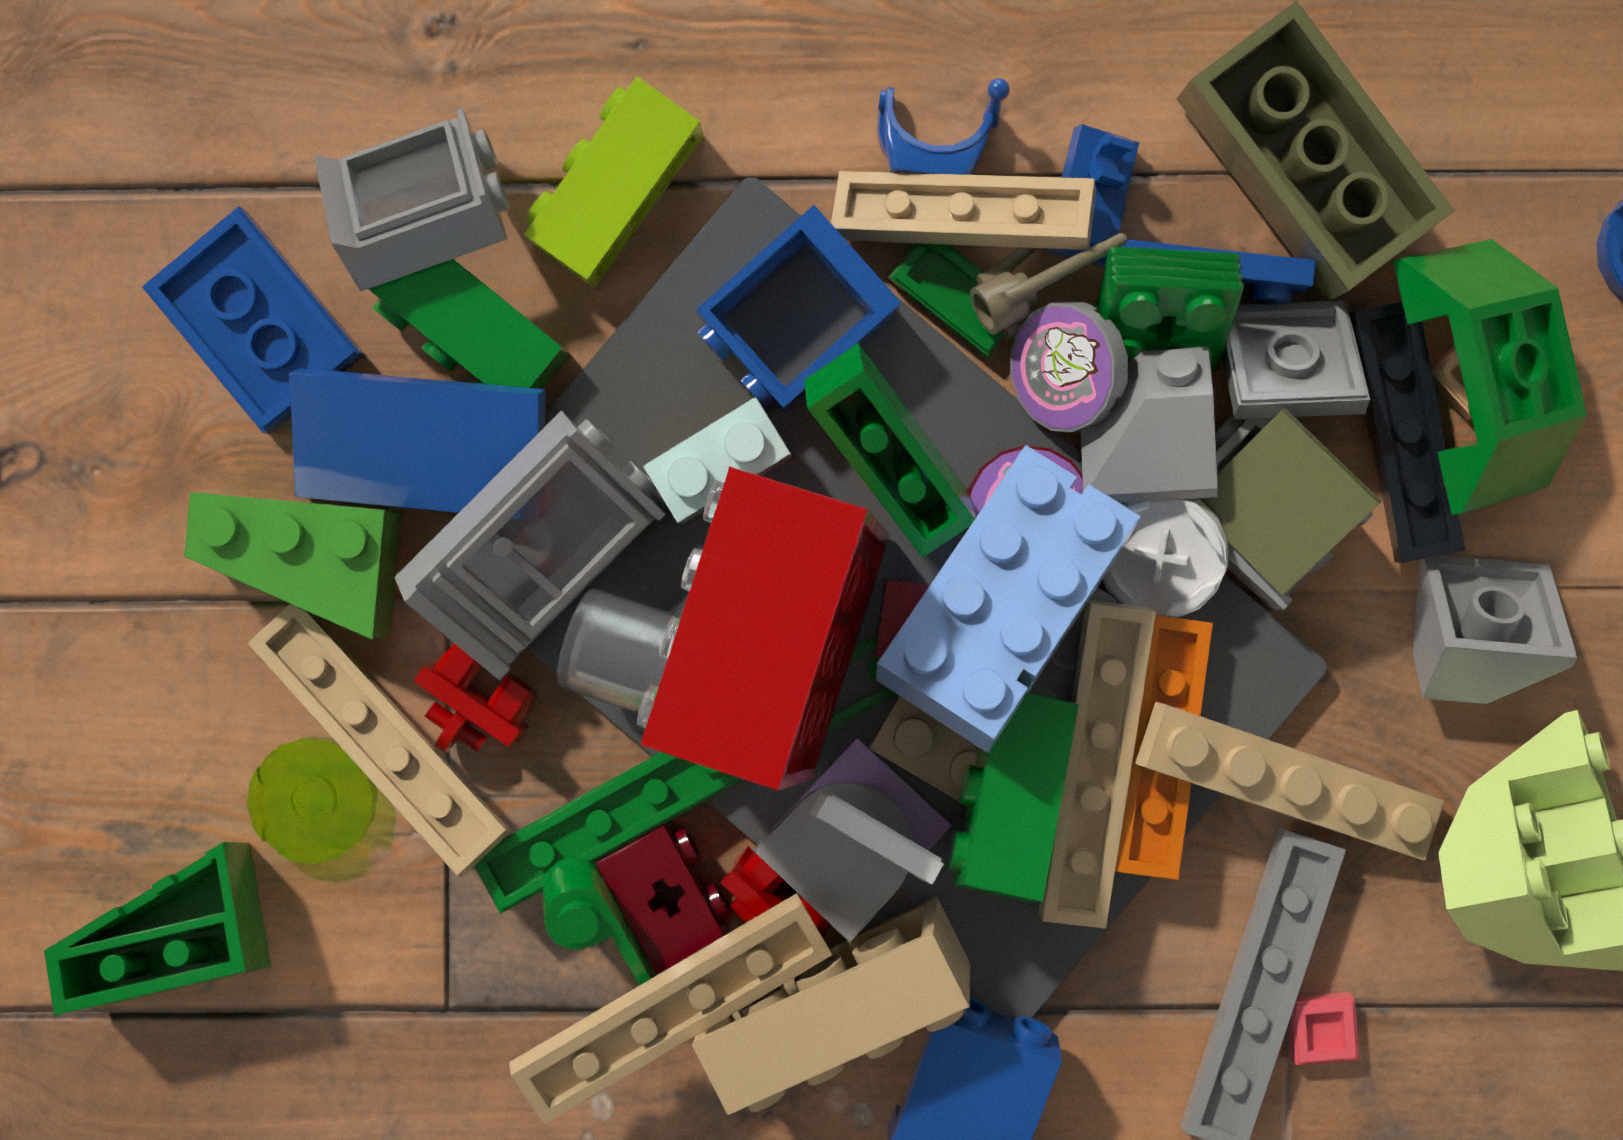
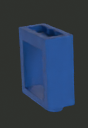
[696,205,901,413]

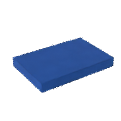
[142,206,365,434]

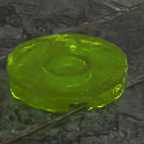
[247,736,378,864]

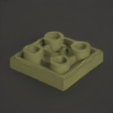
[1198,408,1382,596]

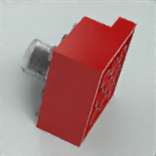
[557,466,890,791]

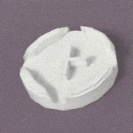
[1102,498,1228,618]

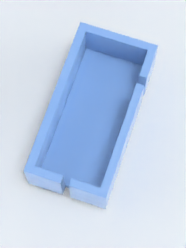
[876,445,1141,753]

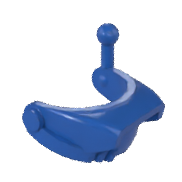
[877,78,1010,175]

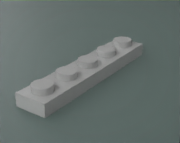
[1180,826,1346,1140]

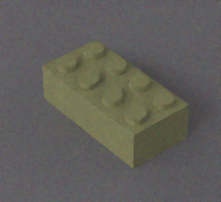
[1176,0,1454,301]

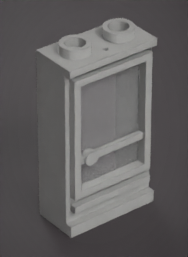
[394,411,665,680]

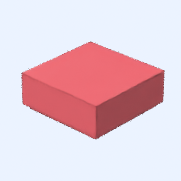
[1288,992,1359,1065]

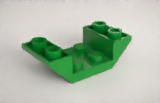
[1393,239,1587,515]

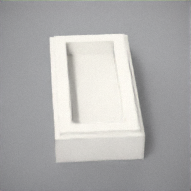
[809,792,944,884]

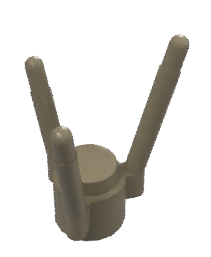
[970,233,1128,339]

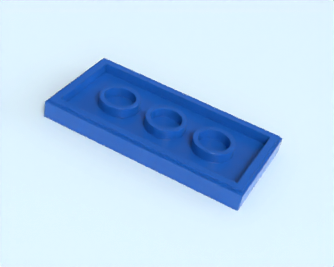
[290,368,545,521]

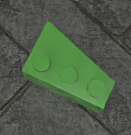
[184,492,402,640]

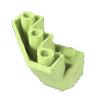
[1438,710,1623,971]

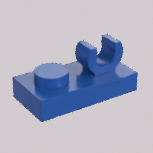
[1044,124,1140,268]

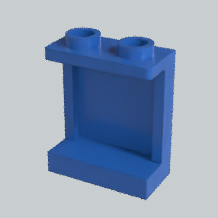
[888,997,1062,1140]

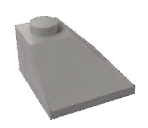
[1081,347,1218,503]
[1412,555,1577,704]

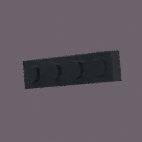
[1349,302,1465,563]

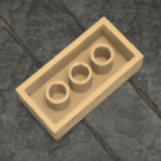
[692,896,971,1115]

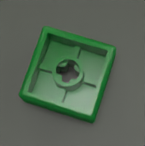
[1095,247,1244,373]

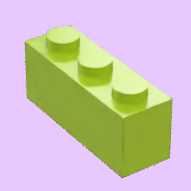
[524,76,704,289]

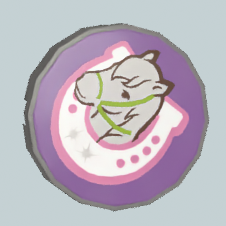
[1010,302,1128,432]

